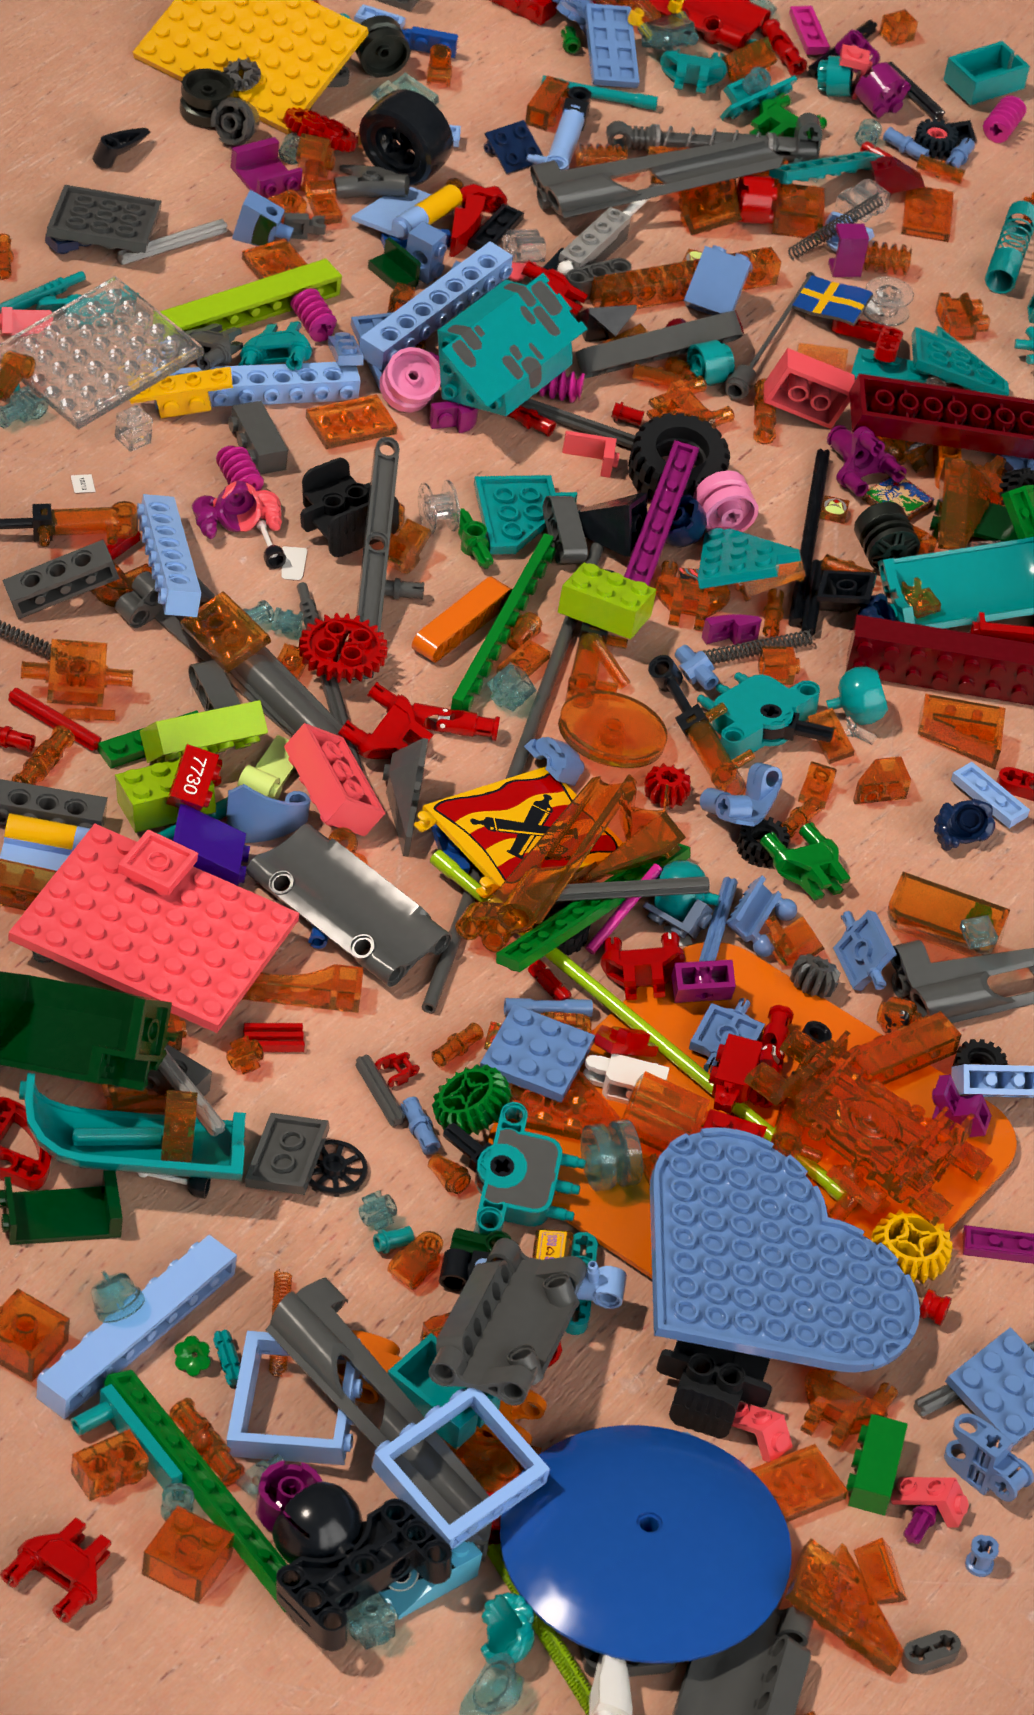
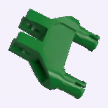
[749,93,827,139]
[760,822,851,901]

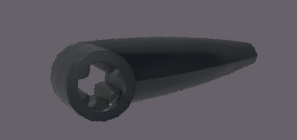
[93,128,151,168]

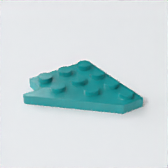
[911,326,1010,396]
[474,475,578,555]
[697,528,802,589]

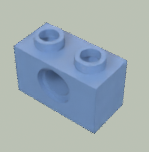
[406,221,447,284]

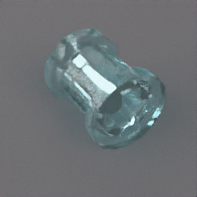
[238,600,275,632]

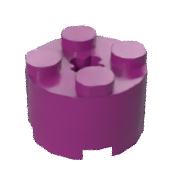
[855,62,911,118]
[256,1461,322,1533]

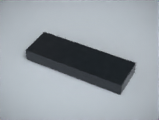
[468,204,524,251]

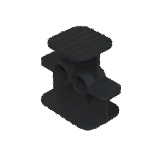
[300,457,399,557]
[656,1340,772,1439]

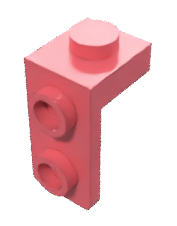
[839,44,872,100]
[0,307,52,336]
[562,431,620,478]
[732,1402,793,1463]
[890,1477,969,1528]

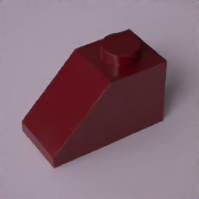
[870,156,925,196]

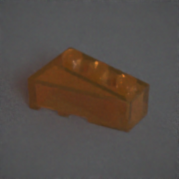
[917,694,1006,770]

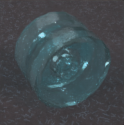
[580,1119,643,1191]

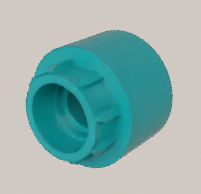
[817,56,853,97]
[687,340,735,387]

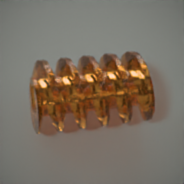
[576,143,628,167]
[864,241,912,276]

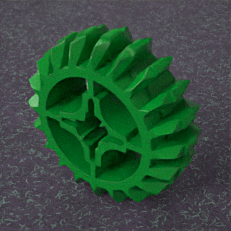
[432,1064,513,1135]

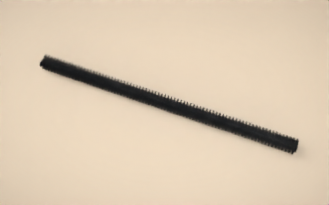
[788,449,830,627]

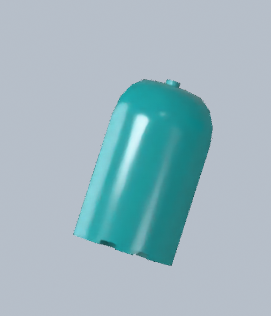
[878,537,1034,629]
[19,1073,246,1181]

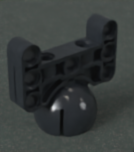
[272,1482,452,1651]

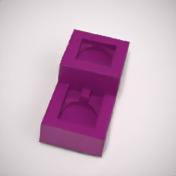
[701,614,762,645]

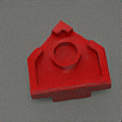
[594,1025,659,1057]

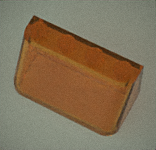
[887,872,1010,957]

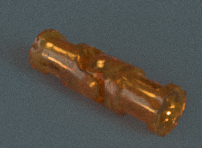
[753,378,776,445]
[12,725,75,785]
[169,1398,245,1487]

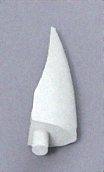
[589,1653,633,1715]

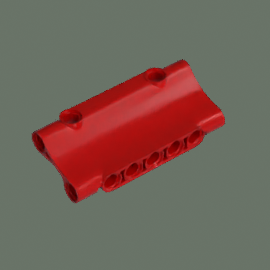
[623,0,771,51]

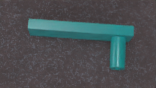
[71,1384,183,1498]

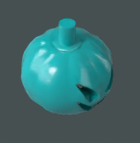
[826,667,889,725]
[654,860,720,923]

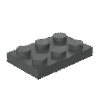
[245,1113,330,1195]

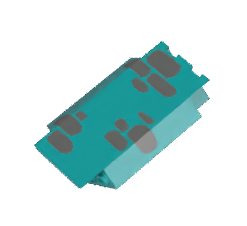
[437,273,588,416]

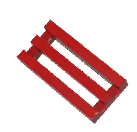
[243,1023,305,1052]

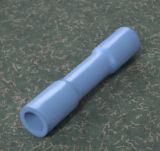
[504,998,593,1017]

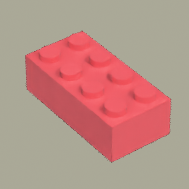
[284,723,386,837]

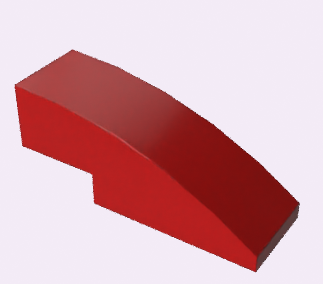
[449,194,486,257]

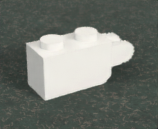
[582,1054,670,1112]

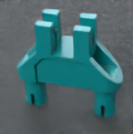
[660,44,727,93]
[238,321,312,370]

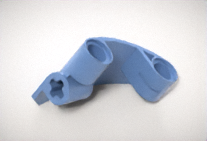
[700,762,783,826]
[226,784,311,843]

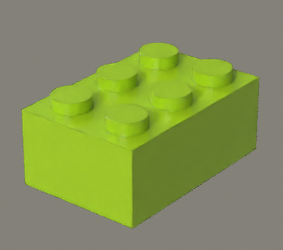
[558,562,657,639]
[115,757,216,833]

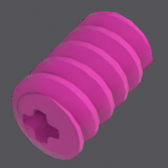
[983,96,1027,143]
[290,288,337,342]
[539,371,585,404]
[216,446,264,495]

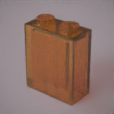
[617,1071,710,1152]

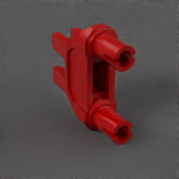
[521,260,588,319]
[338,682,433,759]
[601,932,685,1000]
[0,1517,112,1623]

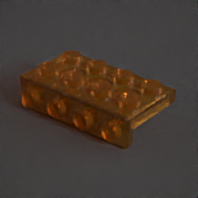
[678,178,742,236]

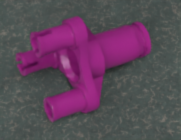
[827,425,907,497]

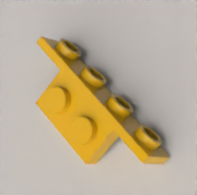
[129,367,233,418]

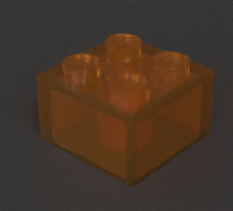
[772,182,825,240]
[0,1289,70,1383]
[142,1505,234,1604]

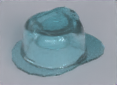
[91,1270,145,1323]
[459,1653,524,1715]

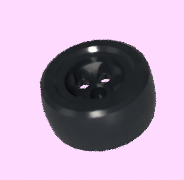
[359,89,454,186]

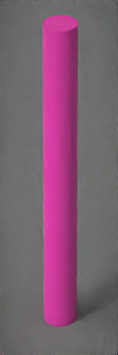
[585,864,663,955]

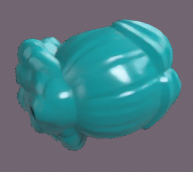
[481,1592,535,1669]

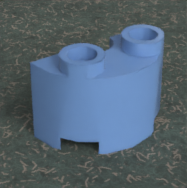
[524,737,584,786]

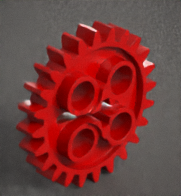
[283,107,359,153]
[299,613,388,684]

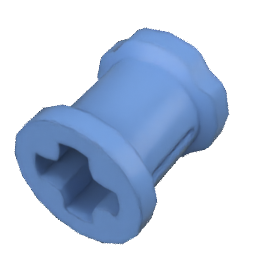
[965,1535,999,1577]

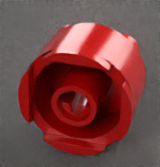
[735,175,777,225]

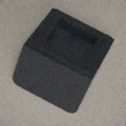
[951,120,977,146]

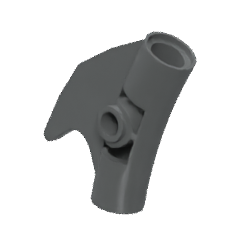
[334,165,410,199]

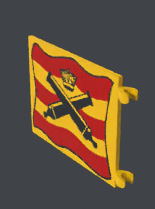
[414,766,631,898]

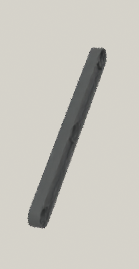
[356,437,400,632]

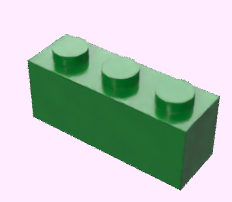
[845,1414,908,1516]

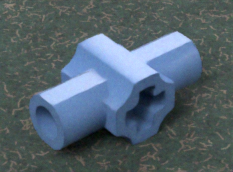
[675,645,719,690]

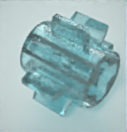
[359,1190,397,1231]

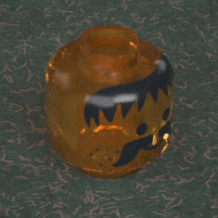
[877,996,922,1037]

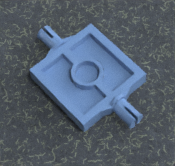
[833,910,897,991]
[689,998,765,1073]

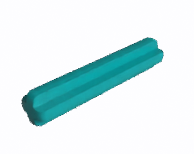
[72,1127,163,1146]

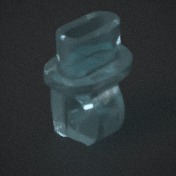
[235,1454,286,1495]

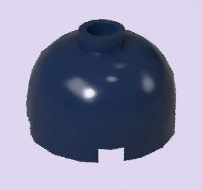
[666,495,707,548]

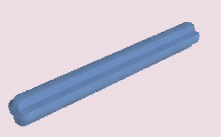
[699,877,738,962]

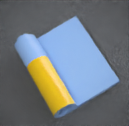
[351,184,463,240]
[0,813,91,896]

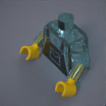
[627,0,698,51]

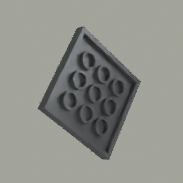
[46,184,162,253]

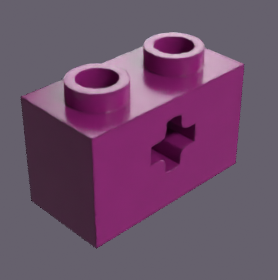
[671,960,736,1003]

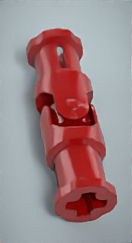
[761,19,807,76]

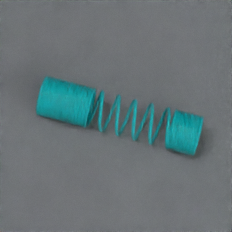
[985,201,1034,294]

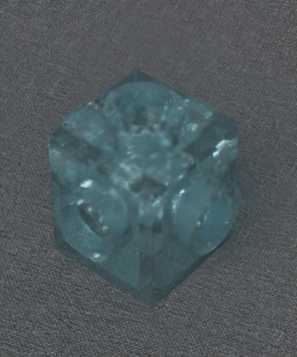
[487,662,537,711]
[346,1592,398,1650]

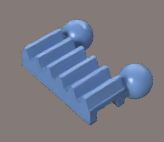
[725,875,797,957]

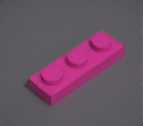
[789,6,830,55]

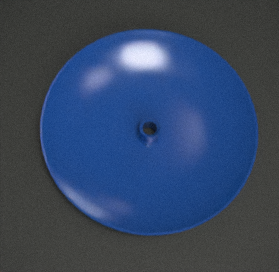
[500,1425,791,1663]

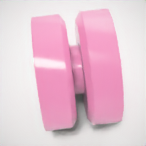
[380,347,441,413]
[693,470,759,532]

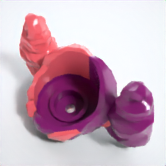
[192,481,282,539]

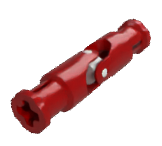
[411,703,500,741]
[749,1005,794,1108]

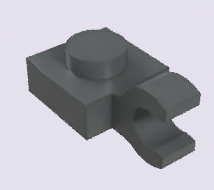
[283,213,326,239]

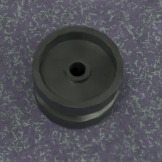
[355,15,411,77]
[180,68,235,128]

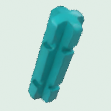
[213,1329,240,1386]

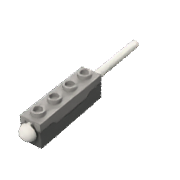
[557,178,664,278]

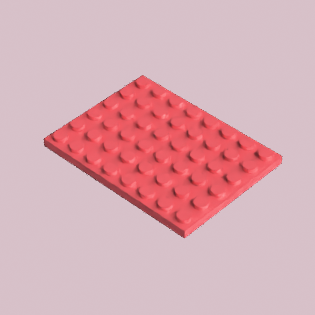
[8,823,299,1033]

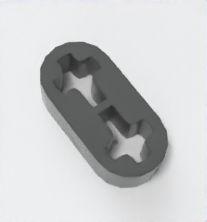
[901,1630,961,1674]

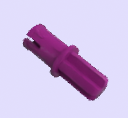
[903,1505,939,1544]

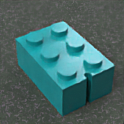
[943,41,1030,105]
[388,1333,501,1450]

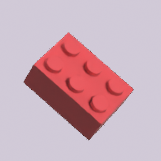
[764,348,855,429]

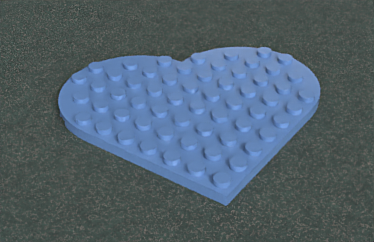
[650,1127,920,1372]

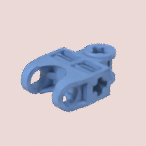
[944,1414,1034,1502]

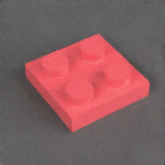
[118,829,198,896]

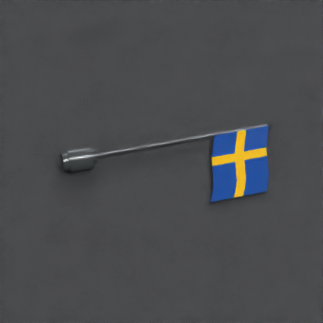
[725,272,873,400]

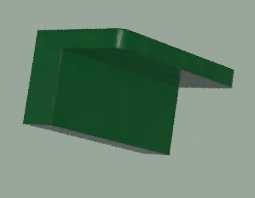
[368,237,421,295]

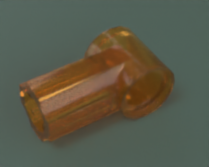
[0,351,35,401]

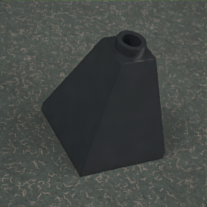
[578,493,647,557]

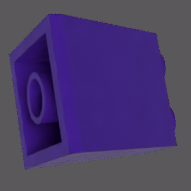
[173,804,250,886]

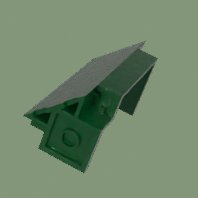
[0,971,180,1091]

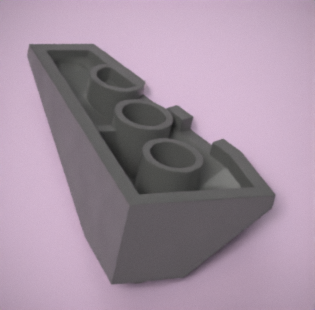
[382,738,428,857]

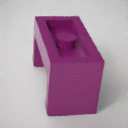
[828,223,869,277]

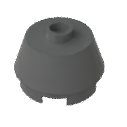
[211,97,260,146]

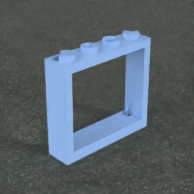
[227,1331,362,1465]
[371,1388,550,1550]

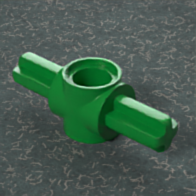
[454,508,494,569]

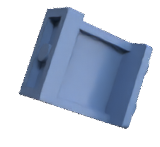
[684,245,753,316]

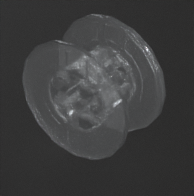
[863,276,914,326]
[418,480,460,535]

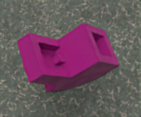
[429,401,479,433]
[932,1075,992,1137]

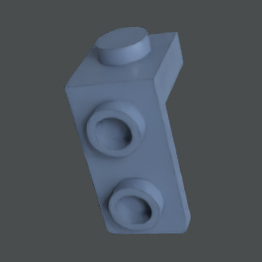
[643,899,713,939]

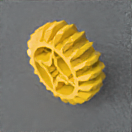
[871,1209,953,1284]

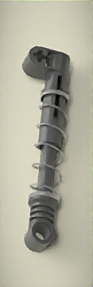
[606,113,822,162]

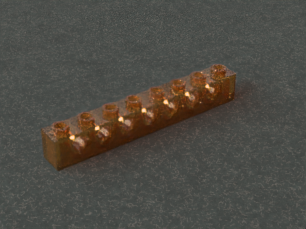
[590,247,781,309]

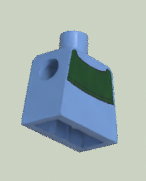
[232,190,294,249]

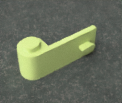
[237,735,295,800]

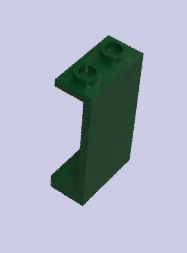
[929,491,1018,543]
[0,1170,123,1245]

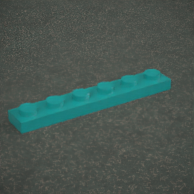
[769,151,883,184]

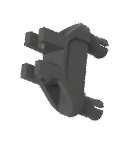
[158,323,243,370]

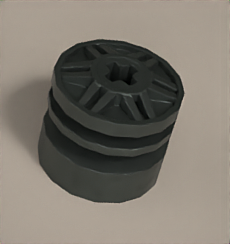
[854,501,920,571]

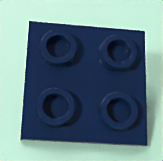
[484,120,543,174]

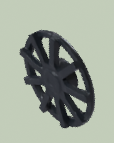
[309,1140,368,1197]

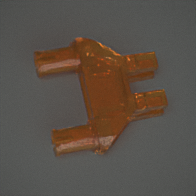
[646,376,735,429]
[654,560,731,631]
[801,1368,898,1451]

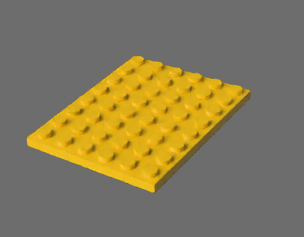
[132,0,369,135]

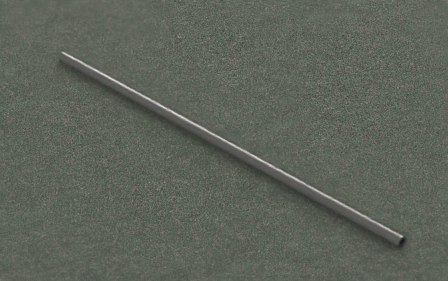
[422,543,604,1014]

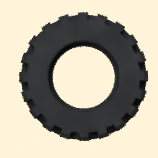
[628,413,730,500]

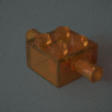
[21,639,133,707]

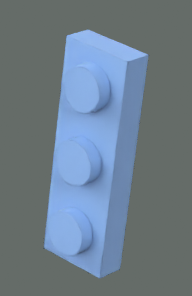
[951,762,1030,828]

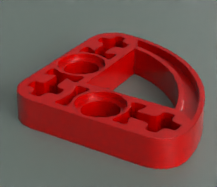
[0,1097,52,1190]

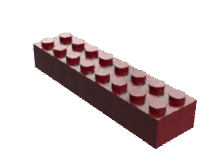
[849,374,1034,459]
[846,614,1034,706]

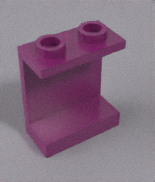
[230,137,303,199]

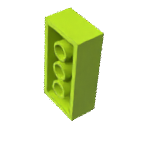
[140,700,268,763]

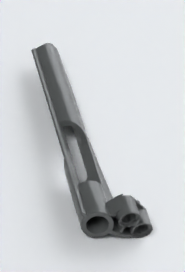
[530,137,784,218]
[115,571,343,737]
[891,940,1034,1028]
[266,1278,492,1546]

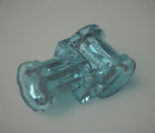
[0,386,49,428]

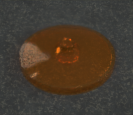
[558,690,667,768]

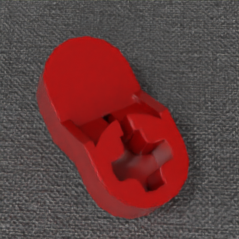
[460,184,507,214]

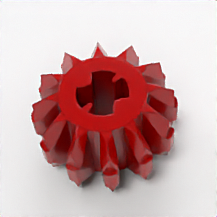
[644,763,691,809]

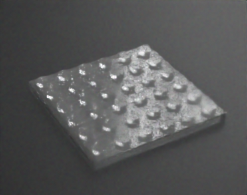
[0,276,205,430]

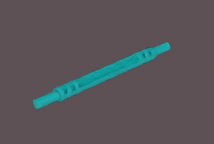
[0,271,86,310]

